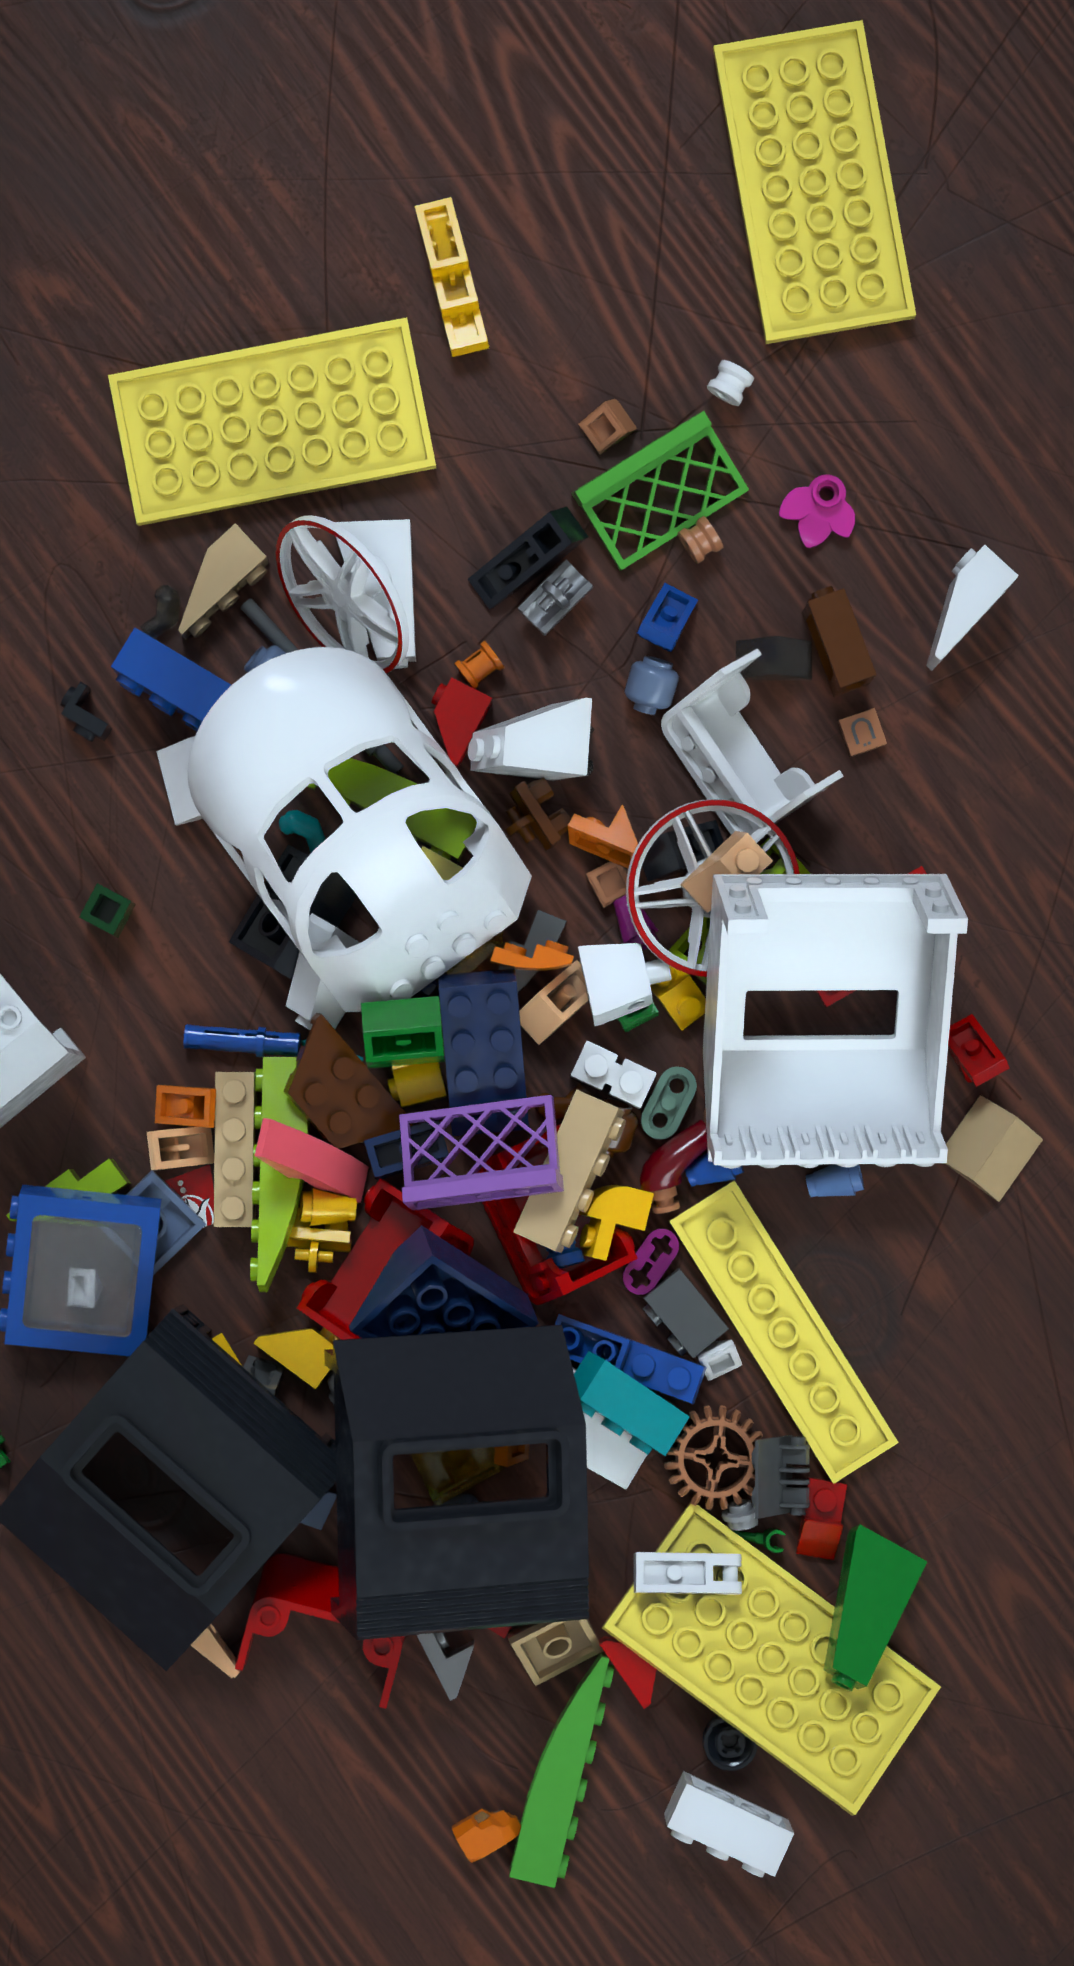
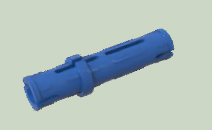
[183,1024,301,1058]

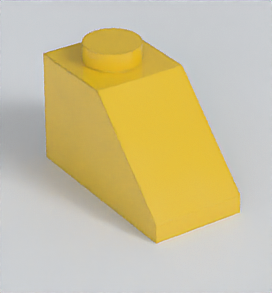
[254,1327,341,1389]

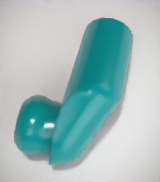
[279,810,326,853]

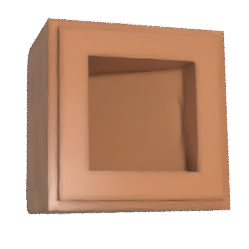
[579,399,637,454]

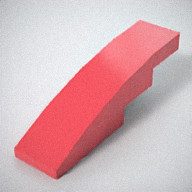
[254,1118,369,1203]

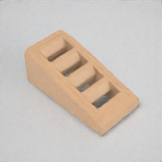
[191,1623,240,1678]

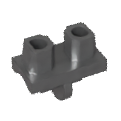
[518,559,593,636]

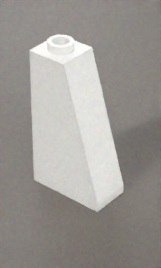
[334,519,416,669]

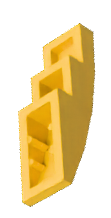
[415,197,489,357]

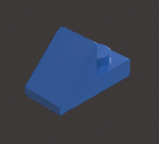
[637,583,698,652]

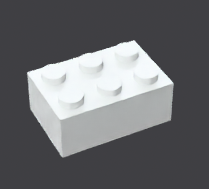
[664,1771,794,1878]

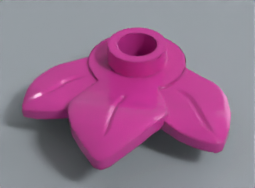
[779,474,855,548]

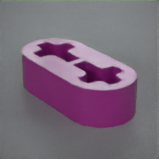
[622,1229,679,1295]

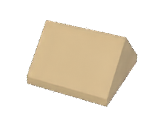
[944,1095,1043,1202]
[508,1619,604,1686]

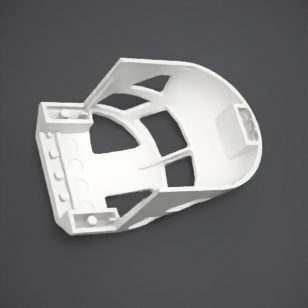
[188,647,532,1012]

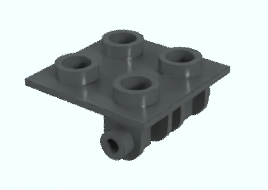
[752,1435,810,1519]

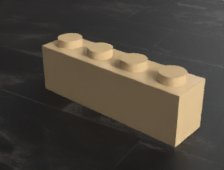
[214,1072,257,1227]
[513,1089,626,1253]

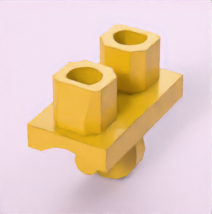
[286,1208,352,1273]

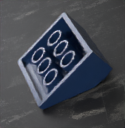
[349,1225,539,1338]

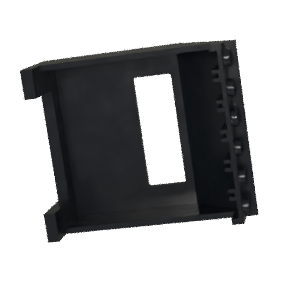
[0,1305,336,1671]
[324,1325,590,1640]

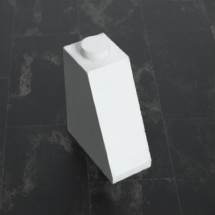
[286,913,360,1030]

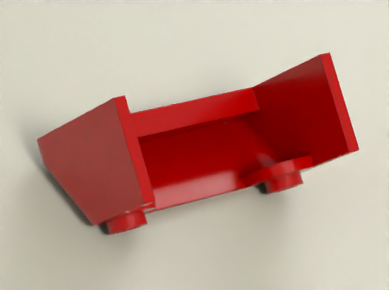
[235,1553,405,1709]

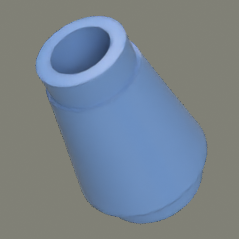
[806,1164,864,1197]

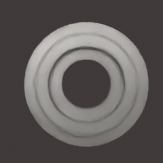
[722,1499,758,1531]

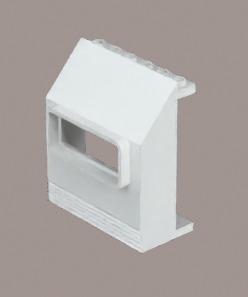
[703,874,968,1169]

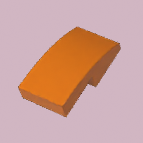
[490,940,574,971]

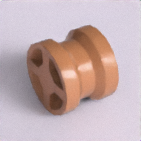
[677,516,724,564]

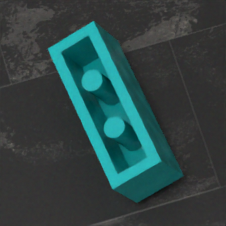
[574,1351,690,1456]

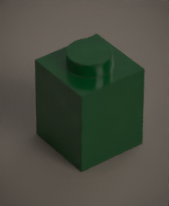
[79,883,136,938]

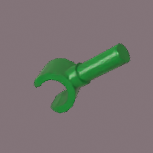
[732,1528,786,1553]

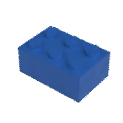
[111,627,231,732]

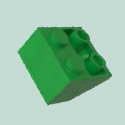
[361,996,445,1068]

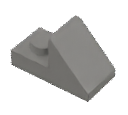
[417,1632,475,1701]

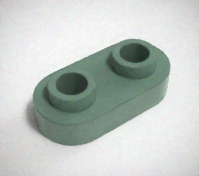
[641,1066,697,1139]

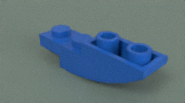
[555,1314,707,1404]

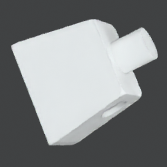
[578,943,672,1026]

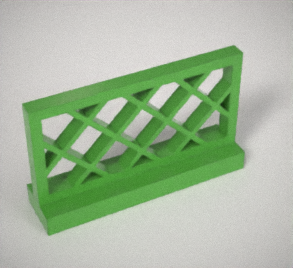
[571,411,749,571]

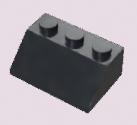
[229,845,357,980]

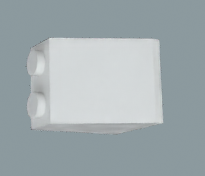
[468,698,592,781]

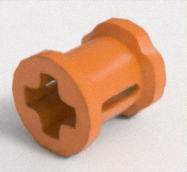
[454,640,505,689]

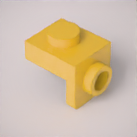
[650,966,706,1030]

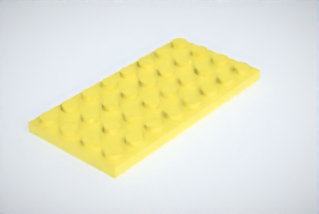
[713,20,916,344]
[108,317,436,526]
[602,1503,941,1816]

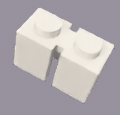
[570,1041,657,1109]

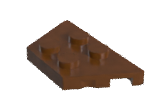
[283,1013,414,1149]

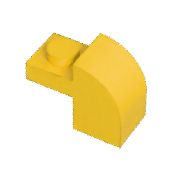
[579,1185,654,1261]

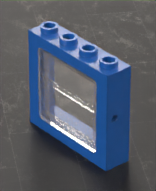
[0,1184,162,1357]

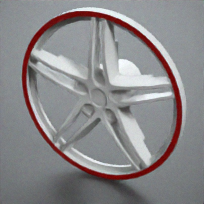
[276,515,409,674]
[626,799,800,977]

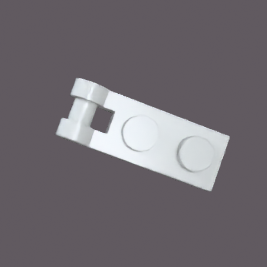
[634,1552,742,1595]

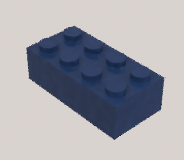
[438,969,529,1136]

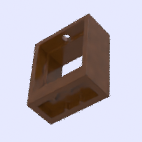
[802,586,877,698]

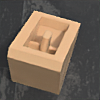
[147,1127,214,1170]

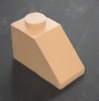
[680,831,773,913]
[519,960,589,1045]

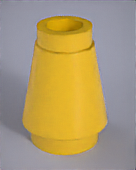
[300,1188,357,1226]

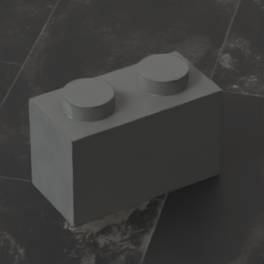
[642,1268,729,1358]

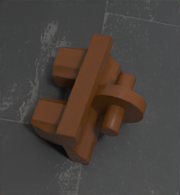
[505,778,571,851]

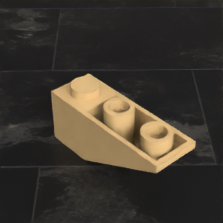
[178,523,269,640]

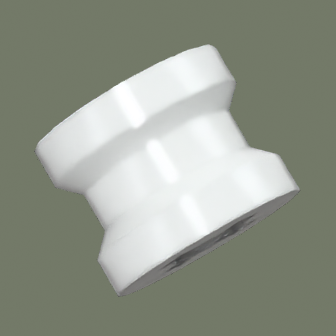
[707,360,754,406]

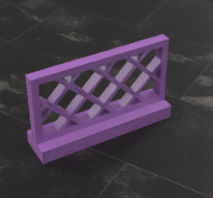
[399,1095,564,1210]

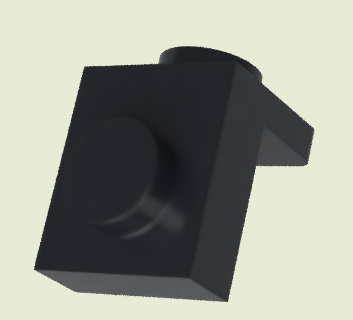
[60,682,112,742]

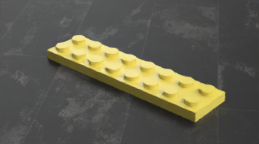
[669,1180,899,1484]

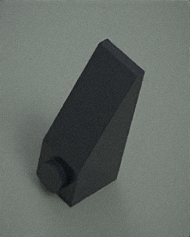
[468,506,589,610]

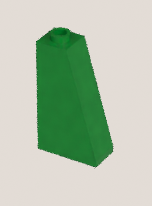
[824,1524,927,1691]

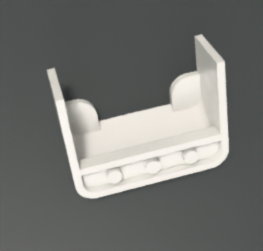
[661,649,844,836]

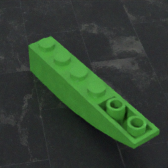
[509,1652,615,1888]

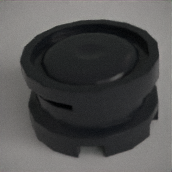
[702,1715,757,1771]

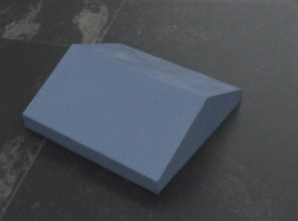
[96,1170,206,1275]

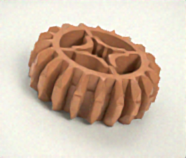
[664,1405,763,1510]

